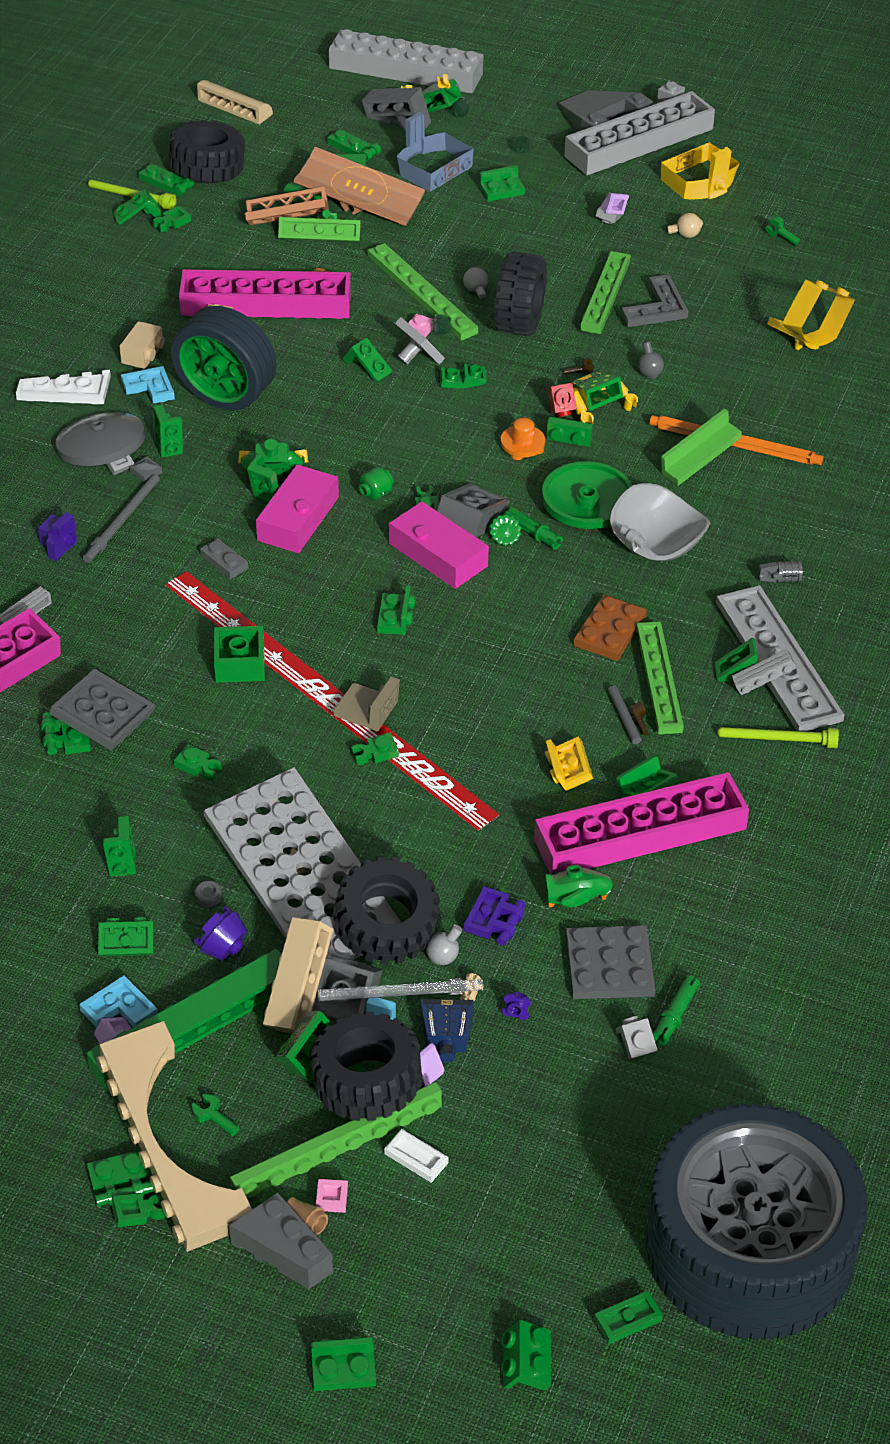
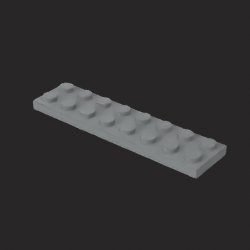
[716,585,844,732]

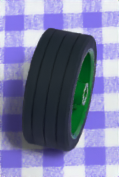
[171,306,277,410]

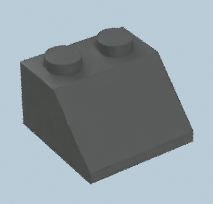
[312,954,383,1019]

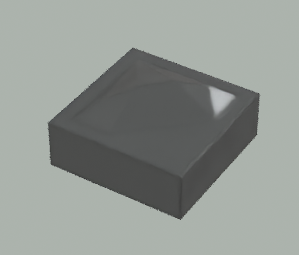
[130,457,162,483]

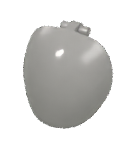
[610,483,710,561]

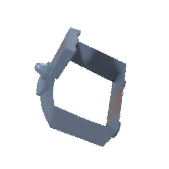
[397,112,474,192]

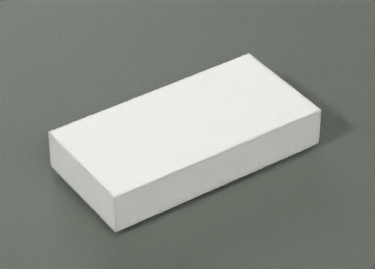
[384,1129,449,1183]

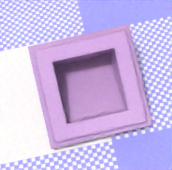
[601,193,629,215]
[94,1017,131,1044]
[420,1044,444,1087]

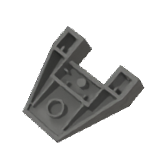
[558,90,653,132]

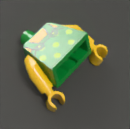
[572,372,638,424]

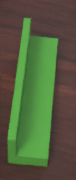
[278,217,362,242]
[661,409,742,486]

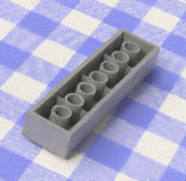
[329,29,483,93]
[565,91,715,175]

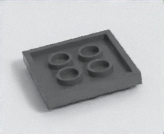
[50,669,155,751]
[566,925,655,999]

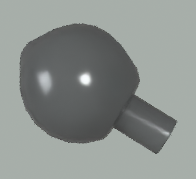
[638,342,664,379]

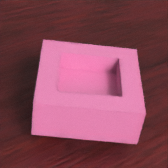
[408,314,435,338]
[316,1179,348,1212]

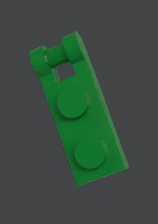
[327,129,381,162]
[139,164,194,197]

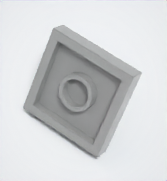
[395,317,445,365]

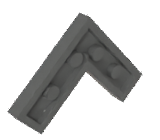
[621,275,689,327]

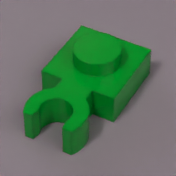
[153,206,191,232]
[415,486,439,511]
[352,732,399,765]
[174,744,222,780]
[111,1193,166,1227]

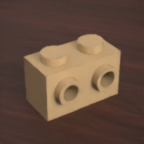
[120,321,165,369]

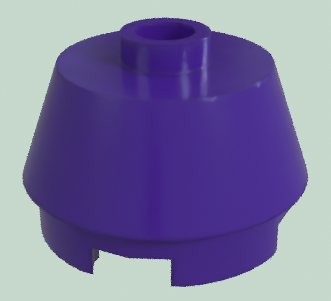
[194,906,248,961]

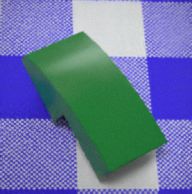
[439,364,487,388]

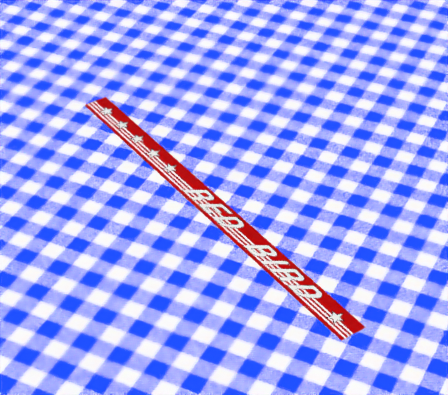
[165,571,500,831]

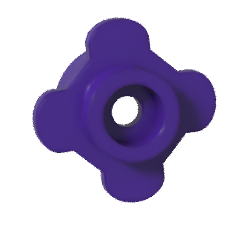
[502,992,531,1020]

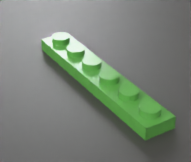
[581,251,631,334]
[636,622,684,734]

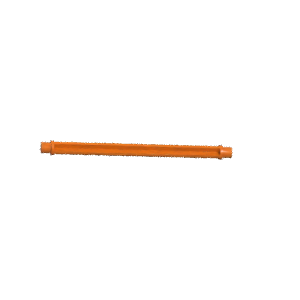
[650,415,824,466]

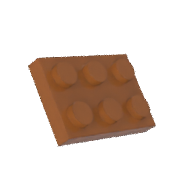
[574,595,647,661]

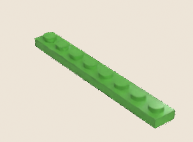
[368,243,478,341]
[230,1082,442,1198]

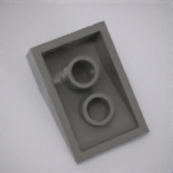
[437,483,510,537]

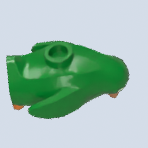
[544,865,613,907]

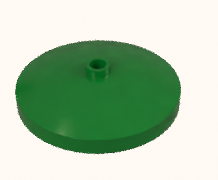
[542,461,632,529]

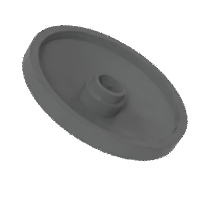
[56,412,146,466]

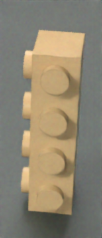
[263,917,333,1034]

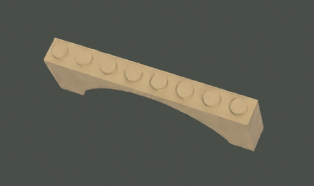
[96,1021,252,1252]

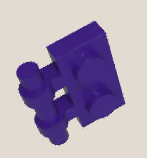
[464,886,526,946]

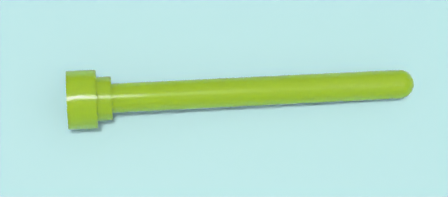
[88,180,176,210]
[717,727,839,749]

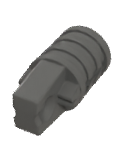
[758,561,803,583]

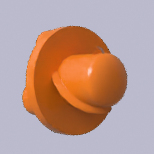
[501,418,545,460]

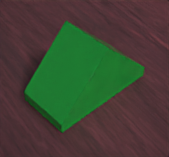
[715,638,758,682]

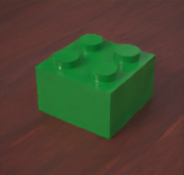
[214,626,265,683]

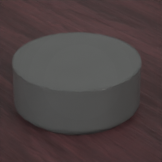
[195,881,222,907]

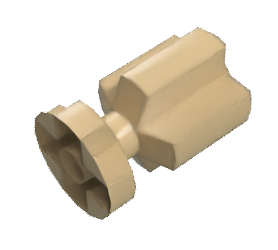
[460,973,481,1001]

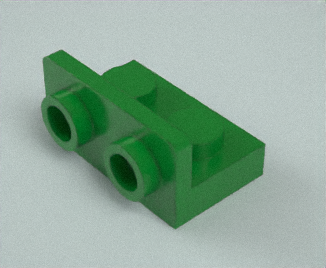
[479,165,525,202]
[154,405,183,457]
[247,454,279,503]
[377,586,415,635]
[103,816,136,876]
[98,917,155,957]
[311,1336,376,1391]

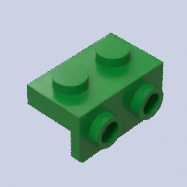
[617,755,679,798]
[501,1320,551,1391]

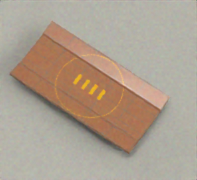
[294,147,425,226]

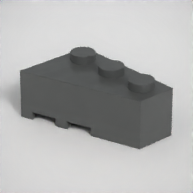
[362,87,431,130]
[229,1193,333,1289]

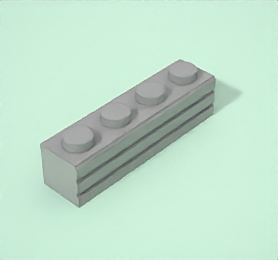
[0,586,52,625]
[732,649,797,695]

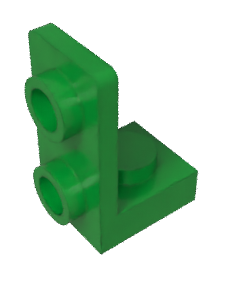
[113,189,163,225]
[342,338,392,382]

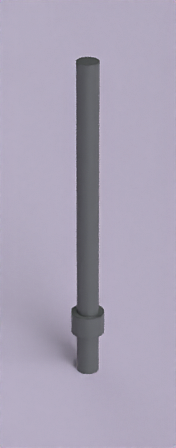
[83,474,160,563]

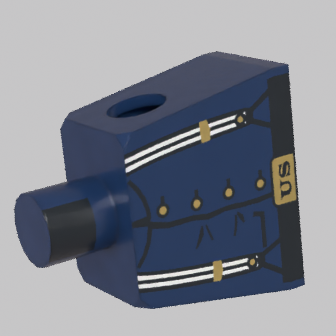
[421,999,474,1063]

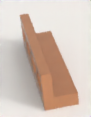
[245,187,329,226]

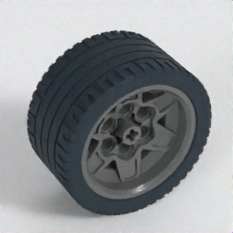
[646,1103,868,1340]

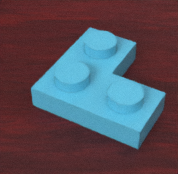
[121,366,175,403]
[79,975,158,1028]

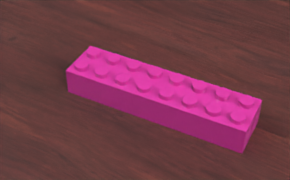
[179,270,351,319]
[534,772,749,875]

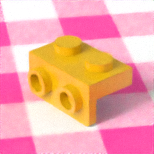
[545,736,593,791]

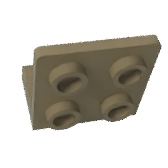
[333,677,400,731]

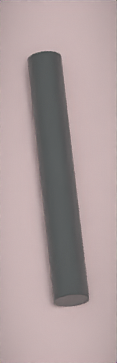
[608,685,642,744]

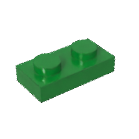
[547,417,593,447]
[594,1291,663,1345]

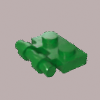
[41,712,91,755]
[87,1150,154,1206]

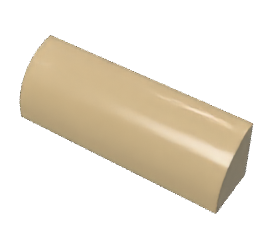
[197,80,273,124]

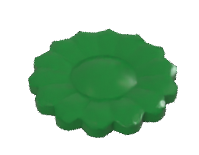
[490,514,521,546]

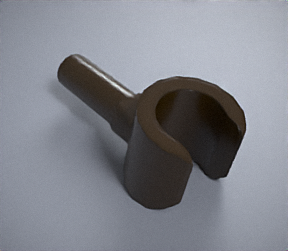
[563,358,594,375]
[629,702,649,736]

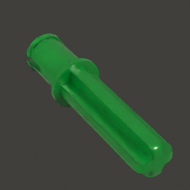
[505,507,563,550]

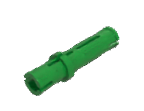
[652,975,700,1046]

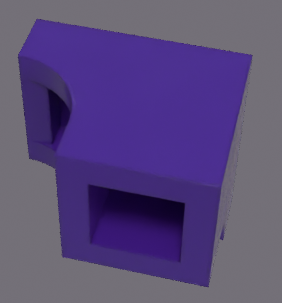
[38,512,77,561]

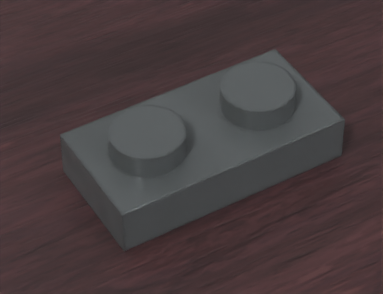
[200,538,248,579]

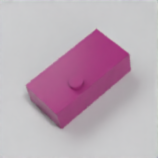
[256,465,339,553]
[389,502,489,589]
[0,608,61,692]

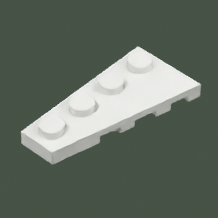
[16,370,111,404]

